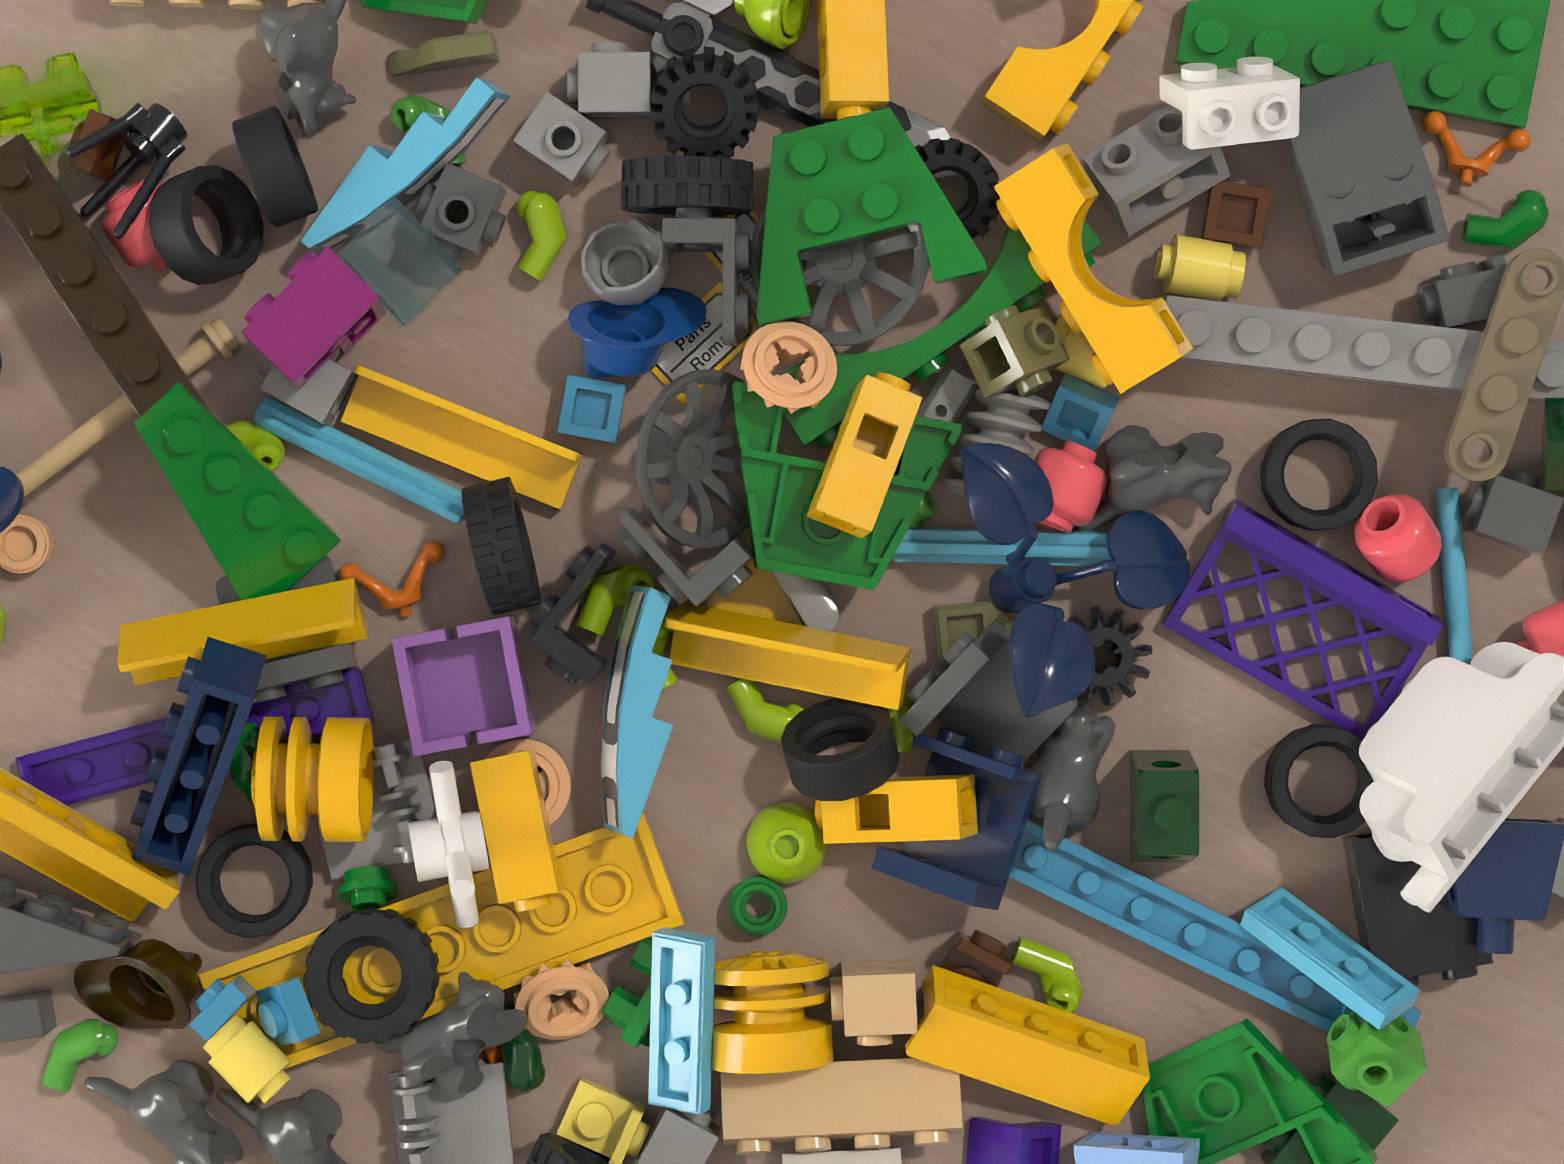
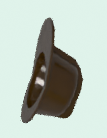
[74,939,202,1029]

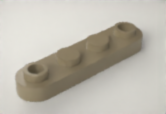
[1444,248,1564,482]

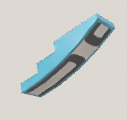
[300,77,511,250]
[600,585,673,838]

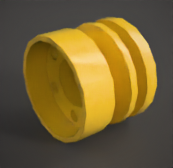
[251,716,374,842]
[712,950,833,1074]

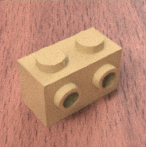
[830,959,918,1046]

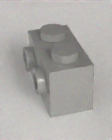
[1082,105,1231,237]

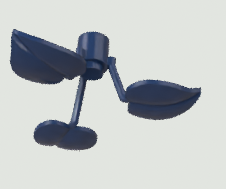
[959,443,1190,717]

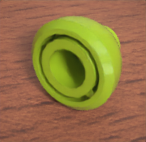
[734,0,812,49]
[746,801,829,884]

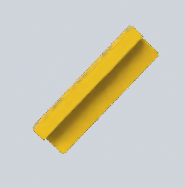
[341,365,583,510]
[117,578,368,686]
[664,602,912,710]
[0,768,180,922]
[906,965,1150,1126]

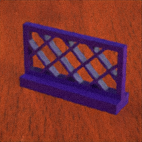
[1163,498,1444,740]

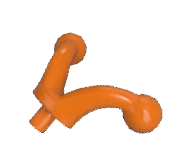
[1423,111,1531,187]
[339,541,445,617]

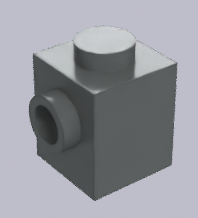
[1463,468,1564,555]

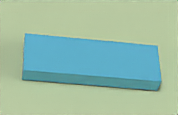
[1240,886,1420,1031]
[648,927,715,1115]

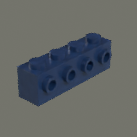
[130,637,266,875]

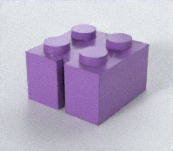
[391,615,537,757]

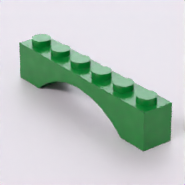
[780,220,1102,449]

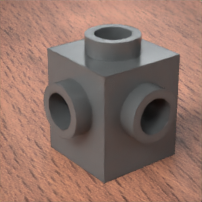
[415,163,507,261]

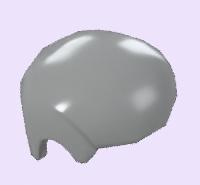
[580,217,670,305]

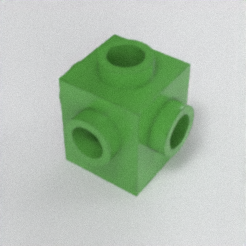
[1327,1010,1427,1108]

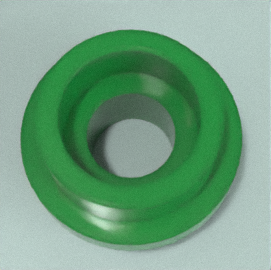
[338,866,398,911]
[728,876,787,936]

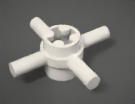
[408,761,489,928]

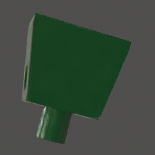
[1130,750,1200,862]

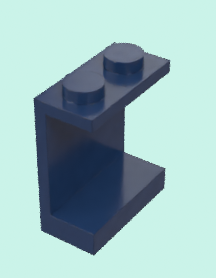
[871,728,1042,910]

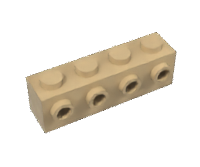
[720,1058,963,1155]

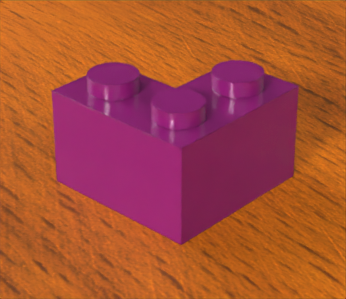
[242,246,387,390]

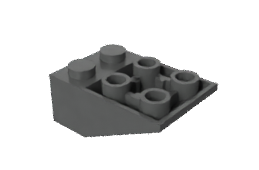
[1286,59,1450,277]
[0,875,143,974]

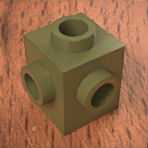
[959,305,1070,399]

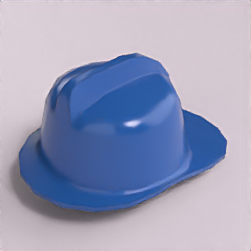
[567,287,707,378]

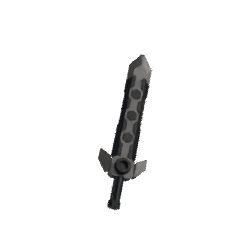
[585,0,960,179]

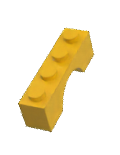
[982,0,1144,142]
[994,143,1194,394]

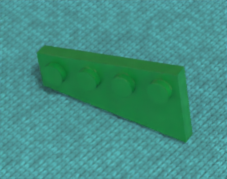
[134,382,341,600]

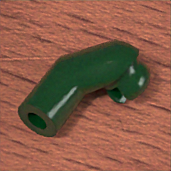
[502,1003,545,1091]

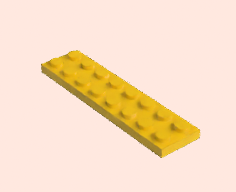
[198,811,685,1068]

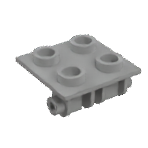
[315,738,437,880]
[388,1062,515,1164]

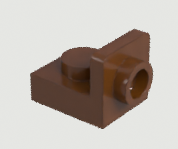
[939,929,1013,987]

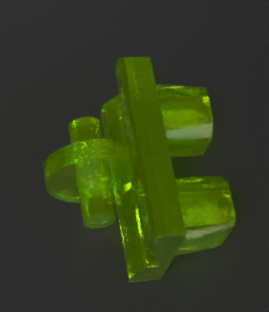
[0,53,102,156]

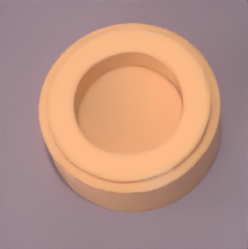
[0,514,54,573]

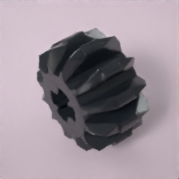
[1067,606,1153,706]

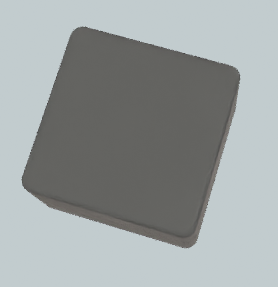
[0,990,57,1043]

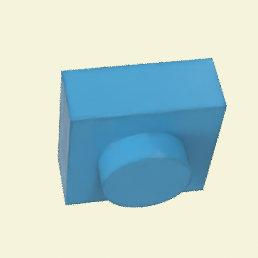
[1041,373,1120,452]
[557,374,627,444]
[189,975,257,1041]
[255,977,321,1046]

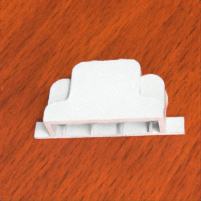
[1359,642,1564,913]

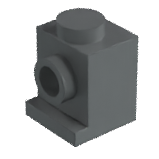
[1418,254,1506,328]

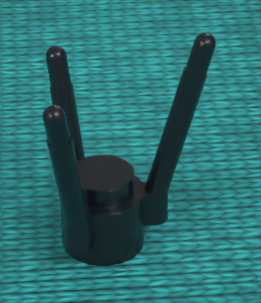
[66,103,188,239]

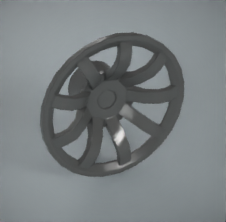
[750,207,929,346]
[635,369,749,548]

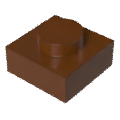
[69,109,128,180]
[1201,181,1272,250]

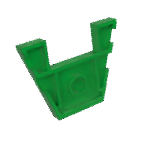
[756,107,988,327]
[731,381,963,590]
[1142,1018,1378,1164]

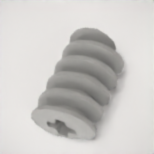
[942,388,1050,498]

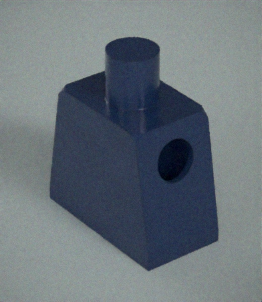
[1447,818,1564,954]

